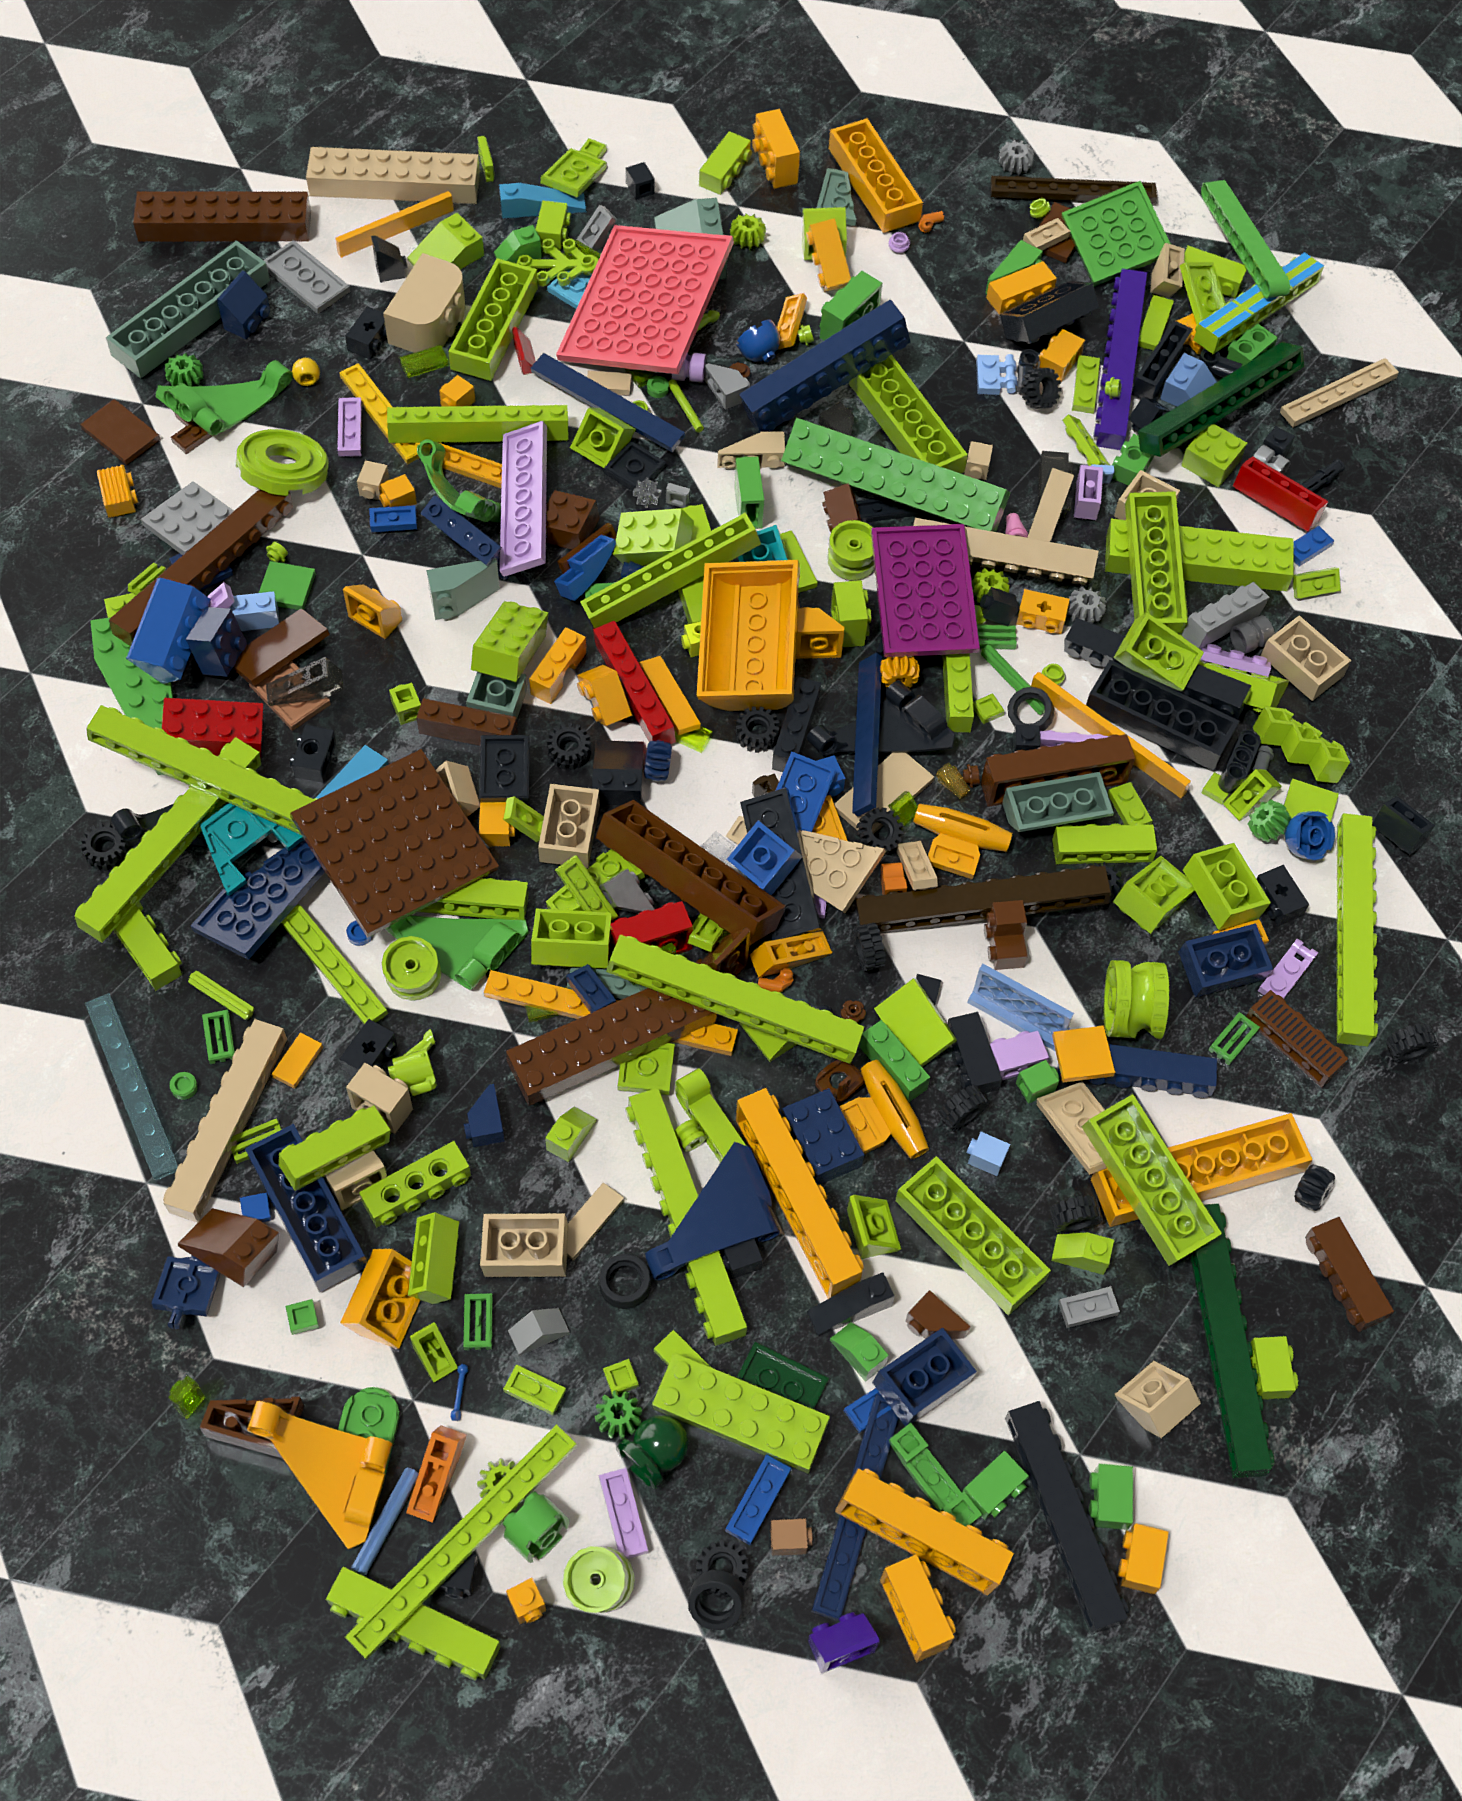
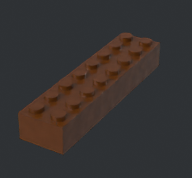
[133,191,311,242]
[596,800,786,945]
[506,988,717,1106]

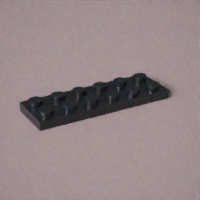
[740,787,822,940]

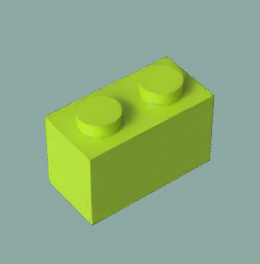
[535,200,571,250]
[1250,1336,1298,1399]

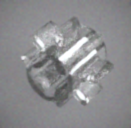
[632,478,662,508]

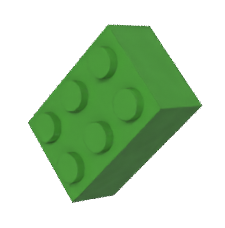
[820,271,883,340]

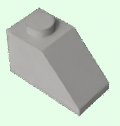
[704,363,750,410]

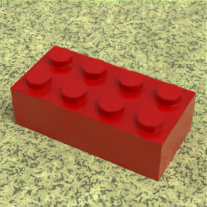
[162,698,263,760]

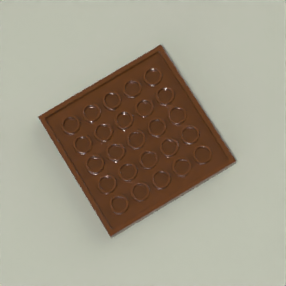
[290,749,499,938]

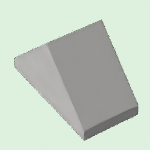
[508,1308,570,1356]

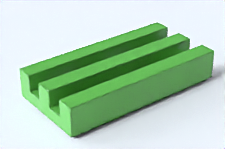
[977,625,1017,649]
[202,1010,235,1064]
[1208,1012,1260,1065]
[464,1294,493,1350]

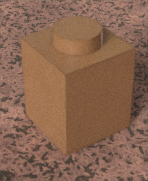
[770,1519,812,1556]

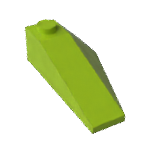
[1198,660,1289,713]

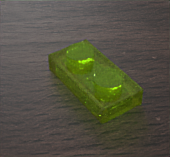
[168,1375,206,1420]

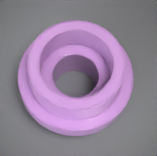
[888,232,910,252]

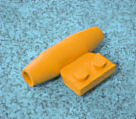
[913,804,1012,879]
[839,1060,929,1159]

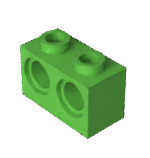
[1227,323,1278,366]

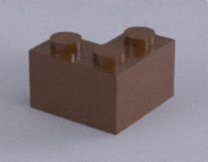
[984,900,1028,970]

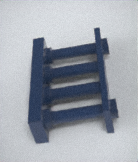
[420,495,511,581]

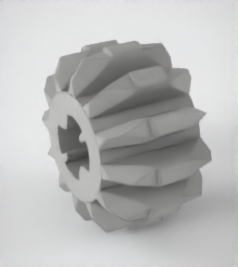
[999,140,1034,175]
[1067,586,1106,624]

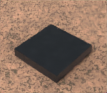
[603,441,666,495]

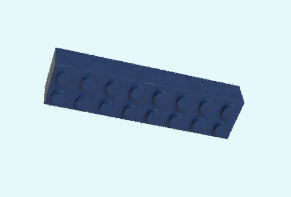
[739,299,911,433]

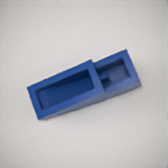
[554,535,616,601]

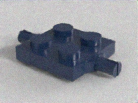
[152,1255,221,1329]

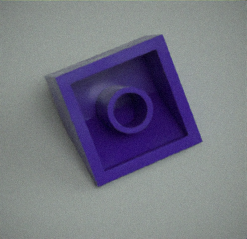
[808,1612,880,1674]

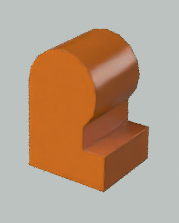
[881,863,907,895]

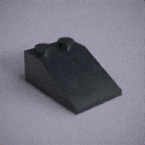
[592,740,644,805]

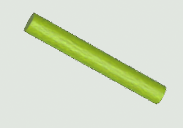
[669,379,704,432]

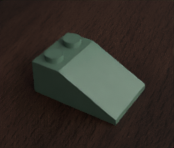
[426,558,500,620]

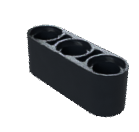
[1218,730,1261,794]

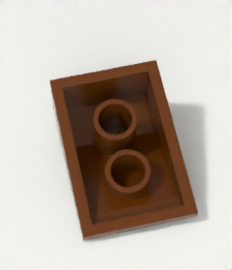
[696,927,750,977]
[178,1208,279,1287]

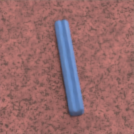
[352,1467,418,1576]

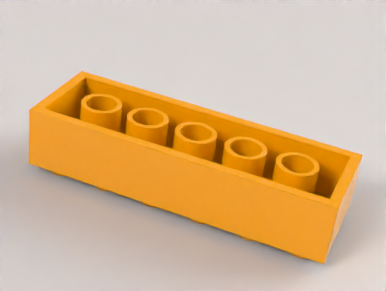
[829,118,923,233]
[835,1468,1014,1596]

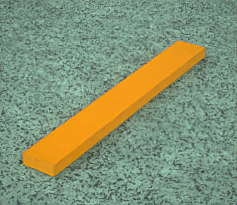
[1031,672,1191,798]

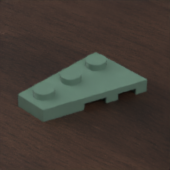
[817,168,856,226]

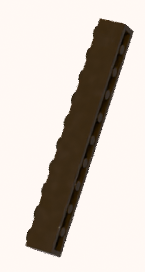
[856,865,1111,934]

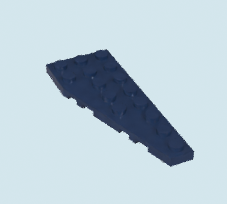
[190,839,325,960]

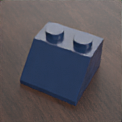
[217,271,270,339]

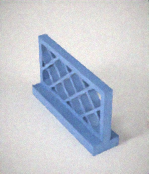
[967,964,1074,1052]

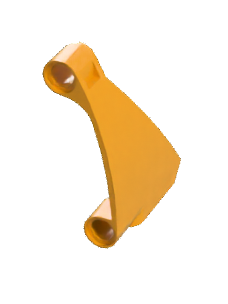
[247,1401,392,1550]

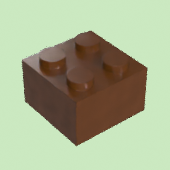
[546,490,600,550]

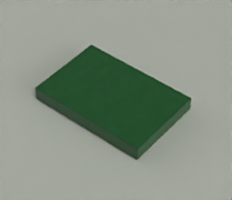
[736,1342,829,1410]

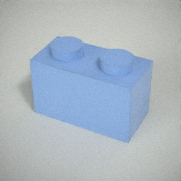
[229,592,279,631]

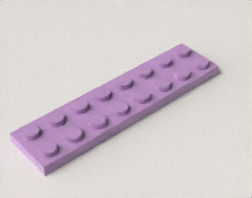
[500,421,547,577]

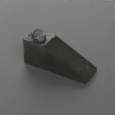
[266,657,344,706]

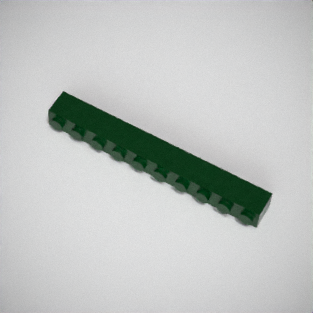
[1138,342,1304,457]
[1190,1203,1274,1479]

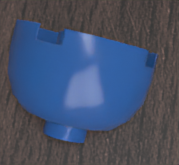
[736,320,780,362]
[1285,811,1335,860]

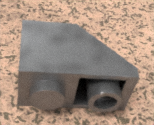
[599,869,655,914]

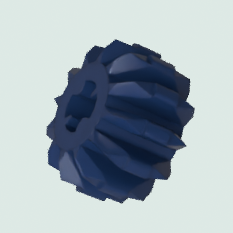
[644,740,672,781]

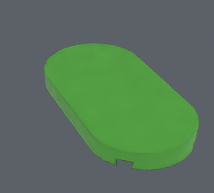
[338,1387,400,1479]

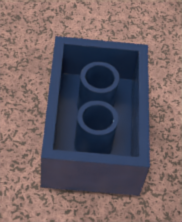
[1178,924,1274,997]
[781,1088,864,1186]
[872,1327,977,1427]

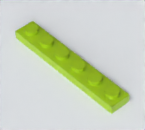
[281,904,388,1024]

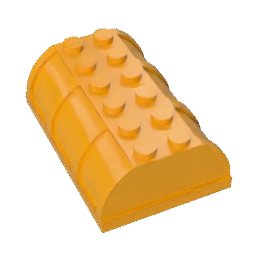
[697,560,800,711]

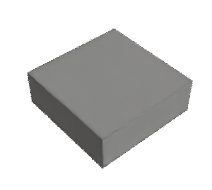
[666,483,690,508]

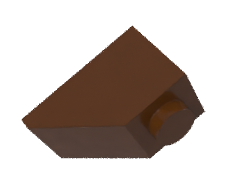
[905,1290,971,1339]

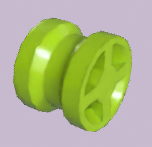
[674,1119,706,1152]

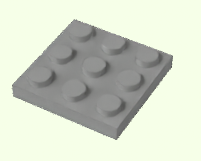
[141,481,234,555]

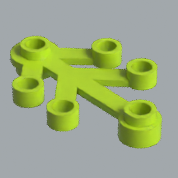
[517,239,598,286]

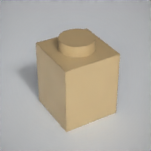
[964,441,993,480]
[357,460,389,500]

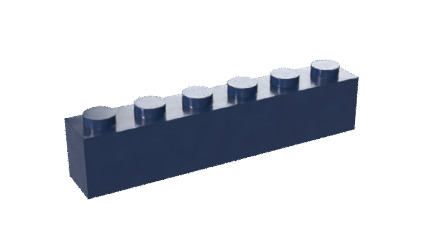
[1057,1044,1217,1098]

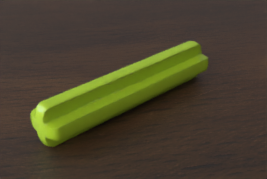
[188,971,255,1020]

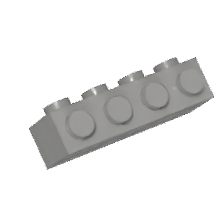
[1182,582,1269,649]

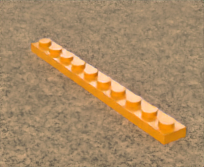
[484,970,738,1056]

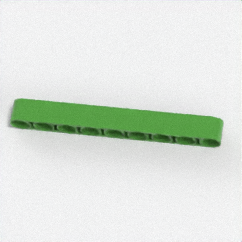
[1201,180,1290,298]

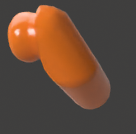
[918,211,944,232]
[758,968,793,992]

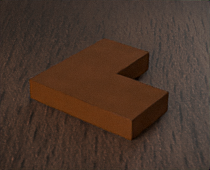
[171,412,214,454]

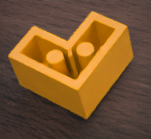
[577,665,632,726]

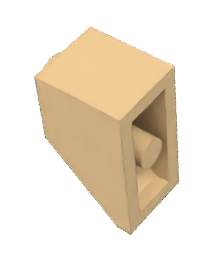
[1150,243,1185,298]

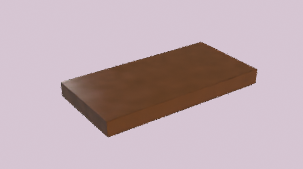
[232,608,330,687]

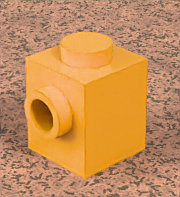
[439,375,475,407]
[379,474,417,507]
[506,1578,546,1624]

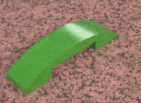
[888,1423,982,1527]

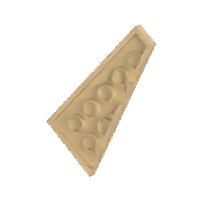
[726,816,886,913]

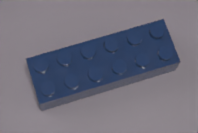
[245,1124,367,1293]

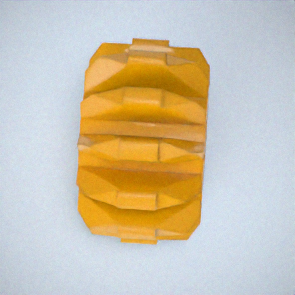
[880,656,920,687]

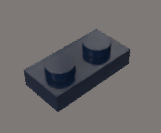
[566,964,616,1013]

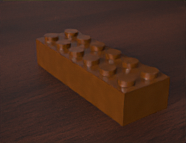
[981,734,1135,807]

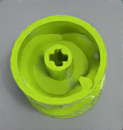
[1104,960,1169,1040]

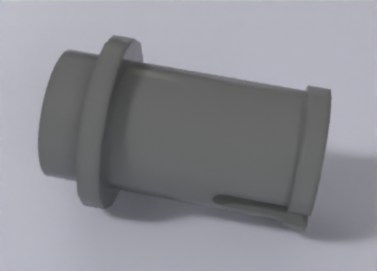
[1251,746,1274,773]

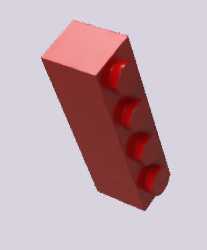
[1233,456,1328,532]

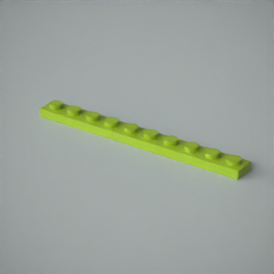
[345,1424,577,1660]

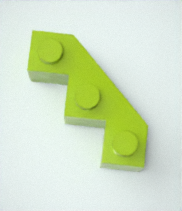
[1253,706,1350,783]

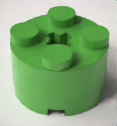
[503,1491,570,1563]

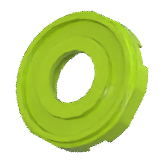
[236,429,329,496]

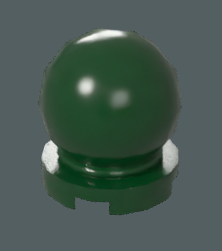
[616,1415,689,1490]

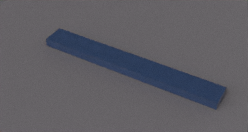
[530,352,685,452]
[852,652,882,817]
[811,1394,898,1621]

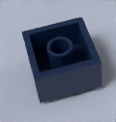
[186,607,247,676]

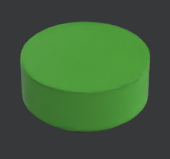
[647,376,669,398]
[170,1072,198,1100]

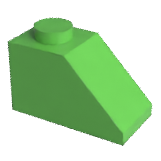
[494,225,542,264]
[830,1322,889,1382]

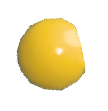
[292,357,320,386]

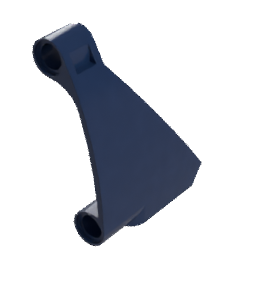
[645,1142,780,1281]

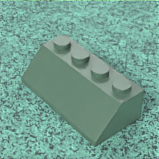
[1002,772,1114,832]

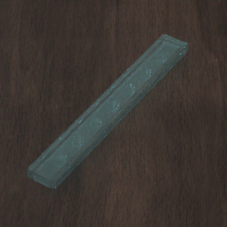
[85,993,178,1181]

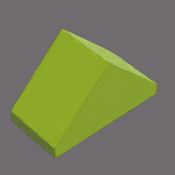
[410,1322,458,1382]

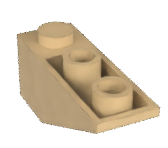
[717,432,785,469]

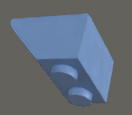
[1160,353,1216,406]

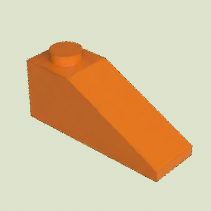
[406,1425,467,1523]

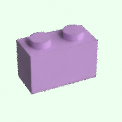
[1074,465,1103,520]
[990,1031,1049,1080]

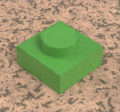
[285,1299,319,1335]

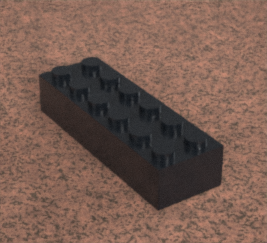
[1086,660,1239,771]

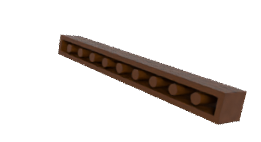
[109,489,293,646]

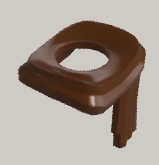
[815,1060,865,1103]

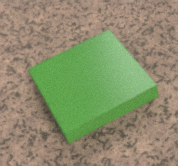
[259,561,316,610]

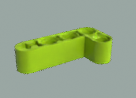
[675,1068,746,1163]

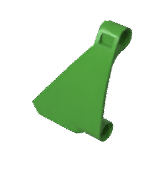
[385,915,529,990]

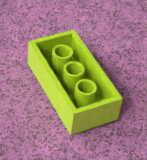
[471,601,549,682]

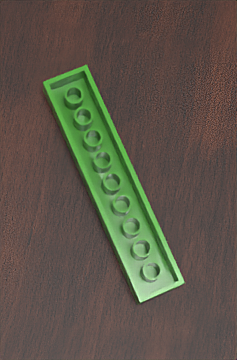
[781,418,1010,532]

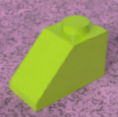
[1223,769,1282,821]
[545,1106,597,1162]
[1051,1232,1114,1275]

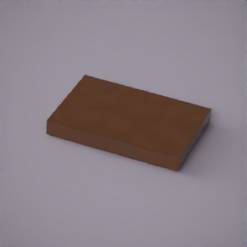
[1039,202,1076,263]
[80,399,161,465]

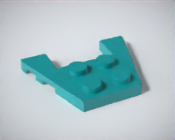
[200,803,304,896]

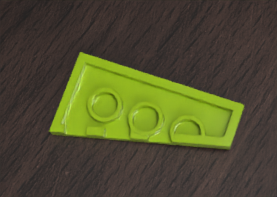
[546,849,645,911]

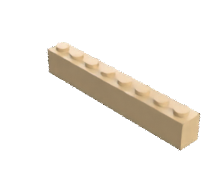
[163,1019,287,1223]

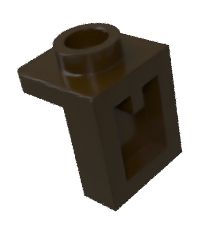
[752,773,779,797]

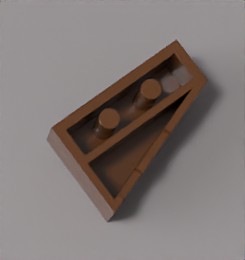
[200,1396,305,1459]

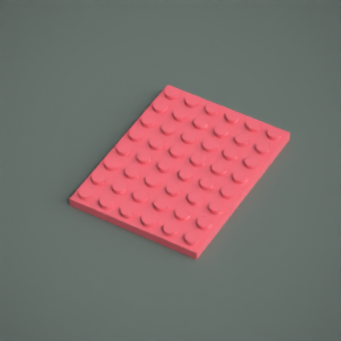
[556,225,734,374]

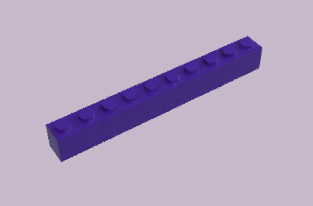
[1093,269,1147,450]

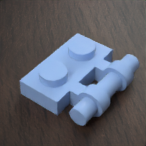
[976,354,1017,395]

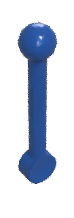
[451,1364,468,1421]

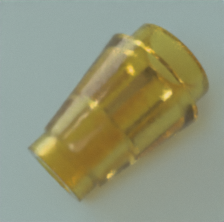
[935,763,970,799]

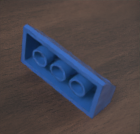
[126,578,211,684]

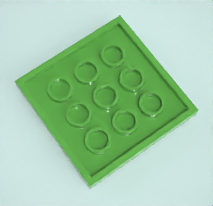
[1062,180,1170,286]

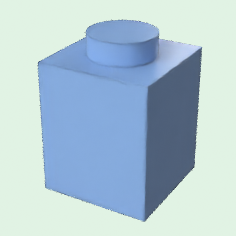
[966,1132,1010,1176]

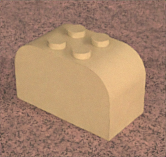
[384,253,465,354]

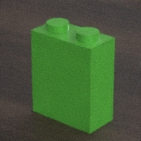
[734,457,764,529]

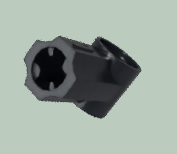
[1199,348,1243,378]
[1017,349,1039,396]

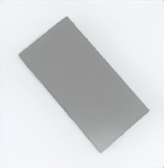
[263,240,350,314]

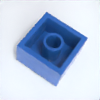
[726,821,803,895]

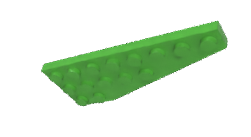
[90,617,173,775]

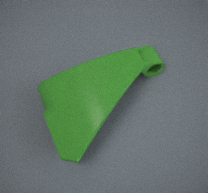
[156,360,293,436]
[417,439,501,523]

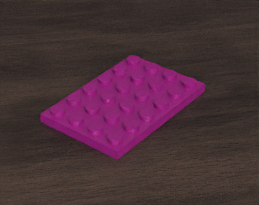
[871,524,980,657]

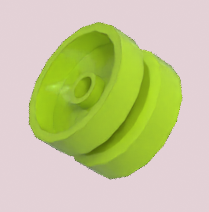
[827,520,875,580]
[381,936,442,1001]
[563,1546,635,1613]

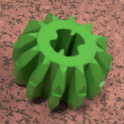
[165,353,203,387]
[1247,799,1291,843]
[595,1390,642,1439]

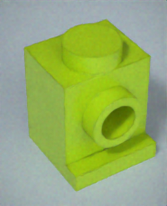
[389,683,421,725]

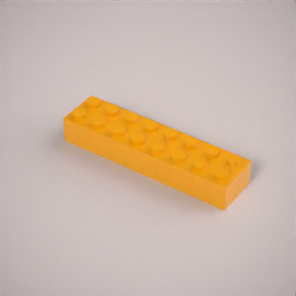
[736,1088,864,1299]
[1091,1113,1313,1227]

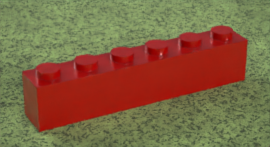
[593,620,676,745]

